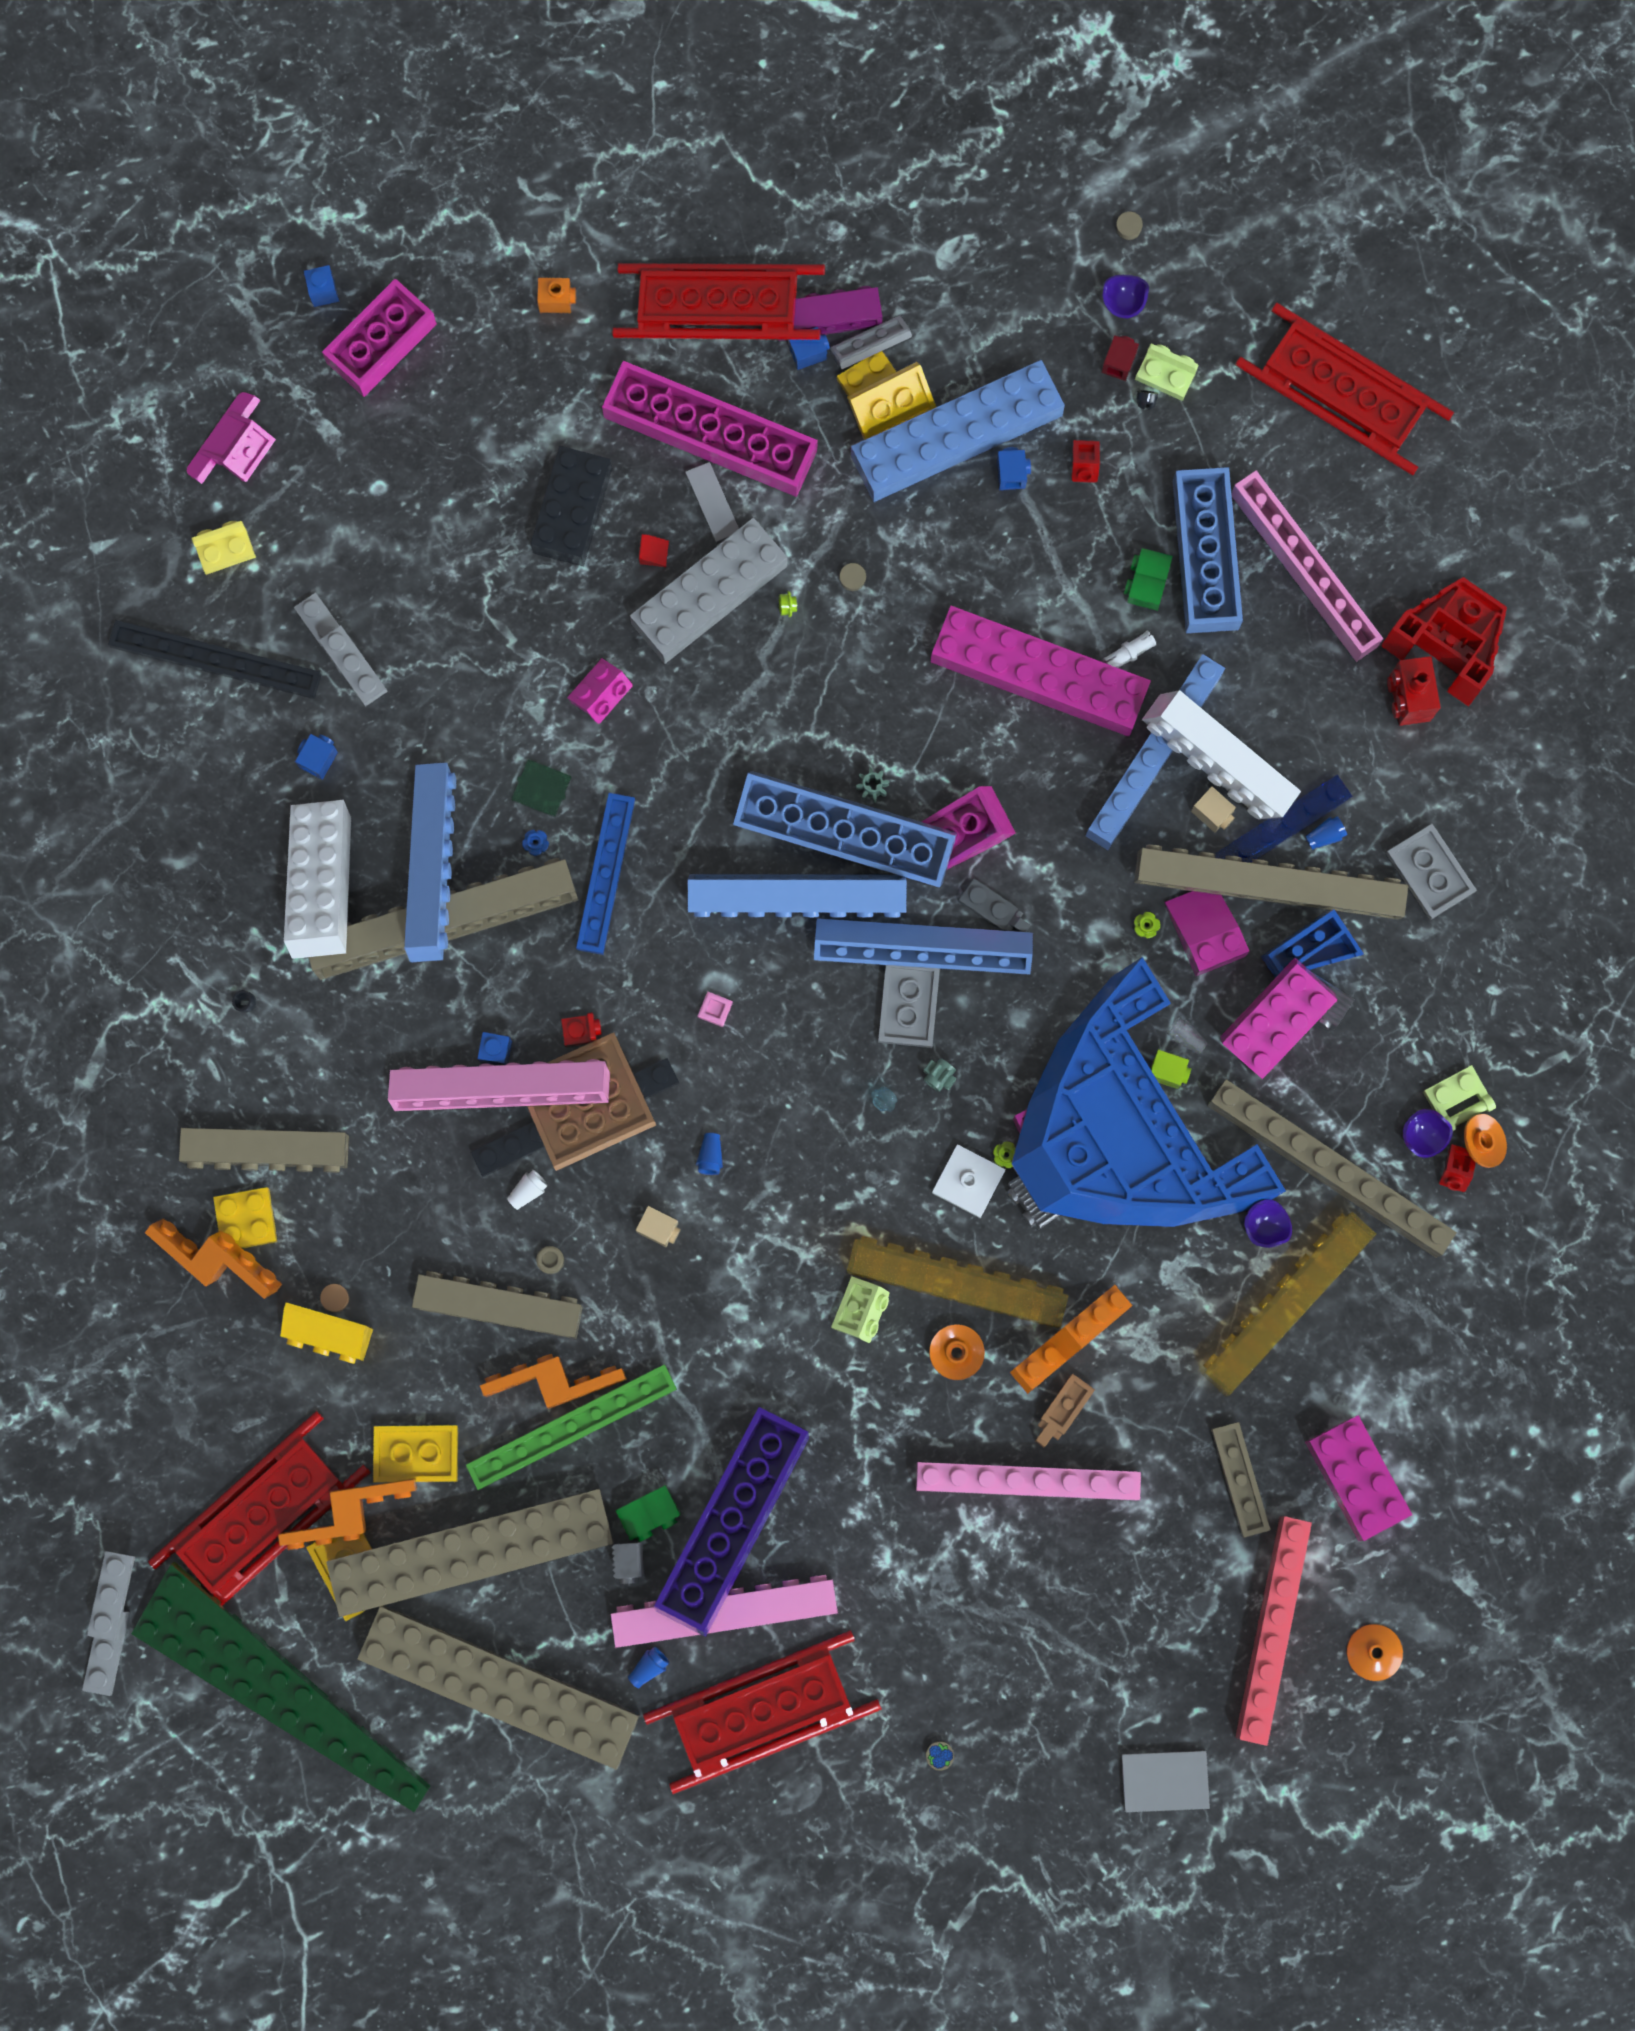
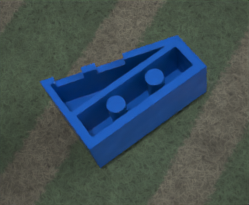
[1261,910,1364,978]

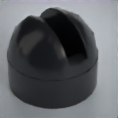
[1136,390,1158,410]
[232,990,256,1013]

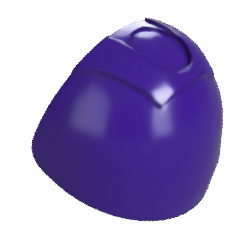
[1103,274,1149,318]
[1403,1109,1453,1158]
[1244,1199,1292,1248]

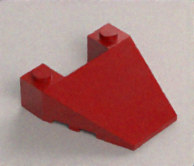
[1381,577,1507,707]

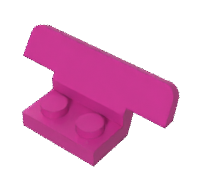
[187,392,276,484]

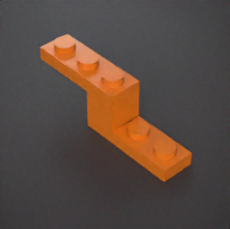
[145,1218,282,1299]
[1010,1285,1133,1394]
[480,1354,627,1409]
[278,1478,417,1550]

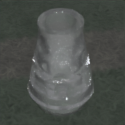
[1166,1017,1208,1055]

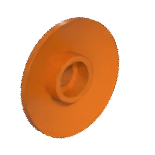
[1464,1114,1507,1168]
[929,1325,985,1380]
[1347,1624,1403,1681]

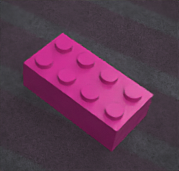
[322,279,437,397]
[1220,958,1338,1079]
[1305,1415,1412,1541]

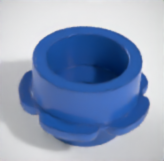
[522,830,549,856]

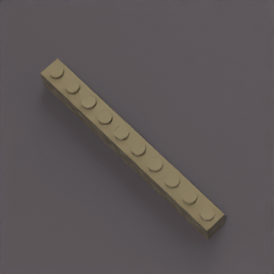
[1134,845,1408,920]
[1207,1080,1457,1258]

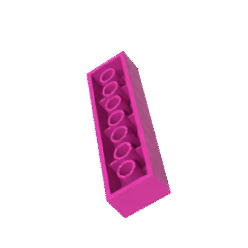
[602,361,817,497]
[931,606,1151,737]

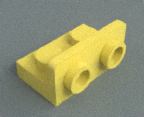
[192,521,256,575]

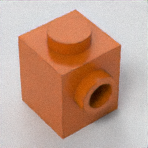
[538,278,576,313]

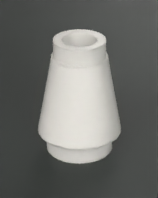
[507,1170,548,1210]

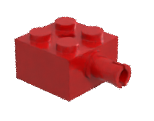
[1387,656,1441,726]

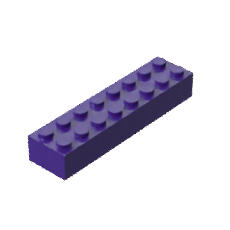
[654,1407,809,1637]

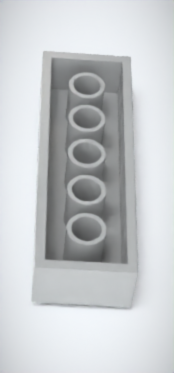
[630,517,788,664]

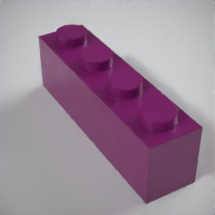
[779,286,882,341]

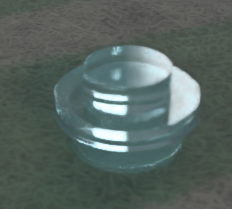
[872,1086,897,1112]

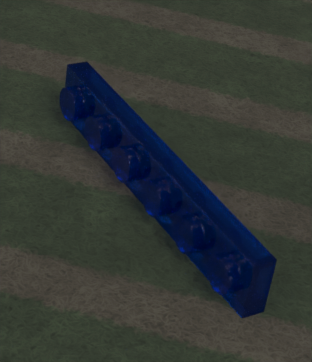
[1215,775,1353,863]

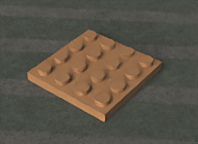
[527,1033,656,1171]

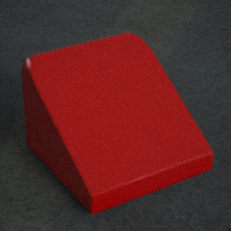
[639,534,669,567]

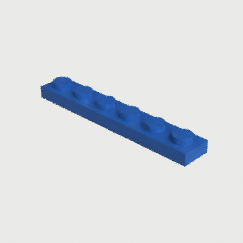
[576,793,635,955]

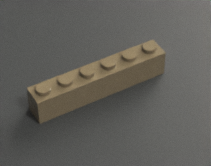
[179,1128,349,1173]
[412,1271,583,1339]

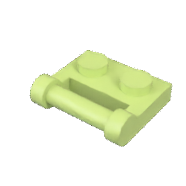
[1423,1065,1496,1131]

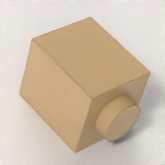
[1191,787,1236,832]
[636,1206,681,1247]

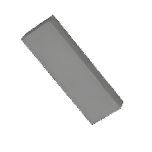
[830,316,912,369]
[685,462,739,545]

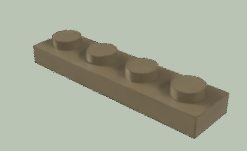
[1211,1422,1270,1538]

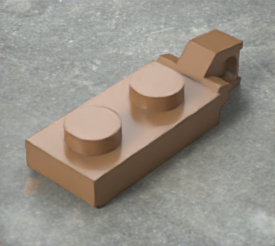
[1035,1374,1095,1448]

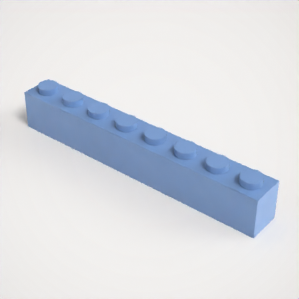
[1086,654,1225,850]
[404,763,456,962]
[814,919,1033,974]

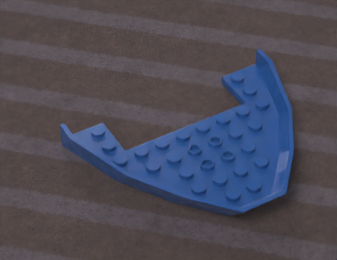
[1011,957,1286,1227]

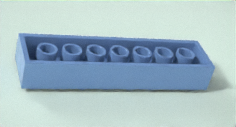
[851,360,1065,502]
[733,771,957,887]
[688,874,906,917]

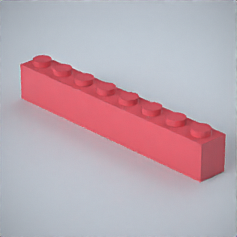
[1235,1516,1312,1746]

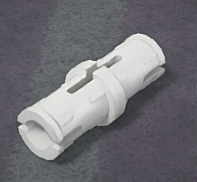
[1103,631,1156,668]

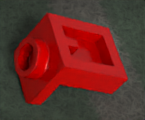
[1072,440,1100,483]
[561,1012,602,1047]
[1439,1144,1476,1192]

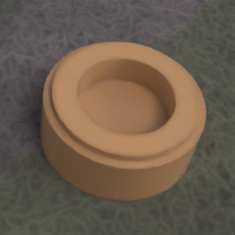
[320,1284,349,1312]

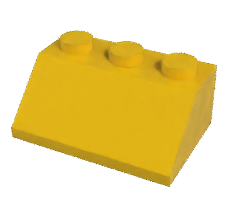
[280,1302,373,1364]

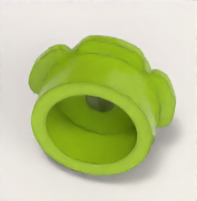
[779,591,797,617]
[1134,912,1160,938]
[993,1141,1016,1168]

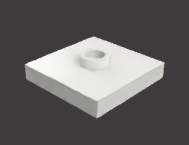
[932,1144,1006,1218]

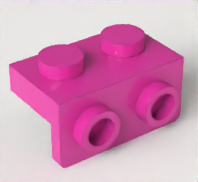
[567,658,632,724]

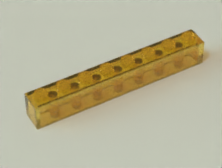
[1202,1212,1376,1396]
[847,1236,1069,1329]

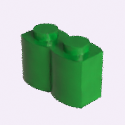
[1124,548,1173,611]
[616,1485,681,1543]

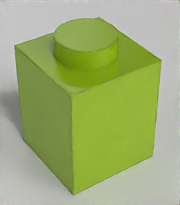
[1150,1050,1191,1089]

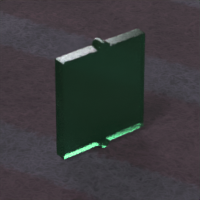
[511,759,572,817]

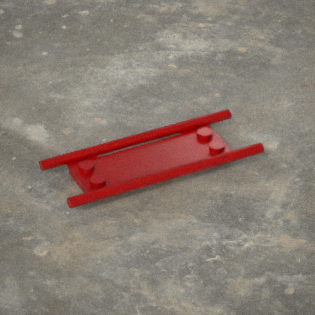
[613,263,825,340]
[1235,303,1455,476]
[148,1411,371,1606]
[643,1630,882,1794]

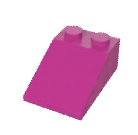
[922,786,1016,869]
[1164,891,1249,976]

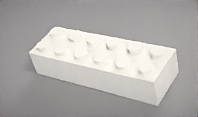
[1142,690,1301,819]
[284,800,351,959]

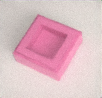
[698,992,733,1027]

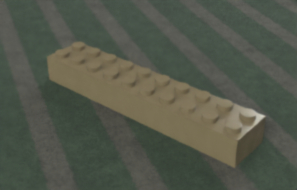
[308,858,579,980]
[326,1489,614,1617]
[357,1606,640,1770]

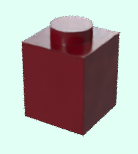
[1102,335,1139,381]

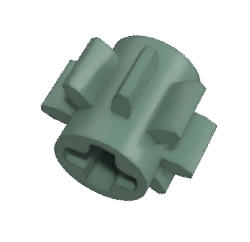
[856,768,889,803]
[923,1058,956,1092]

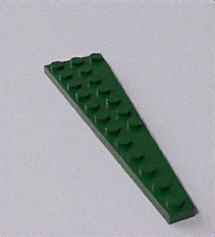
[131,1561,430,1812]

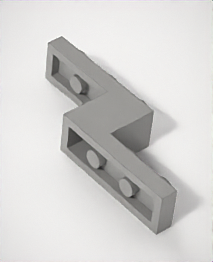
[294,592,388,707]
[82,1551,135,1696]

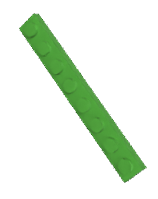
[466,1364,677,1490]

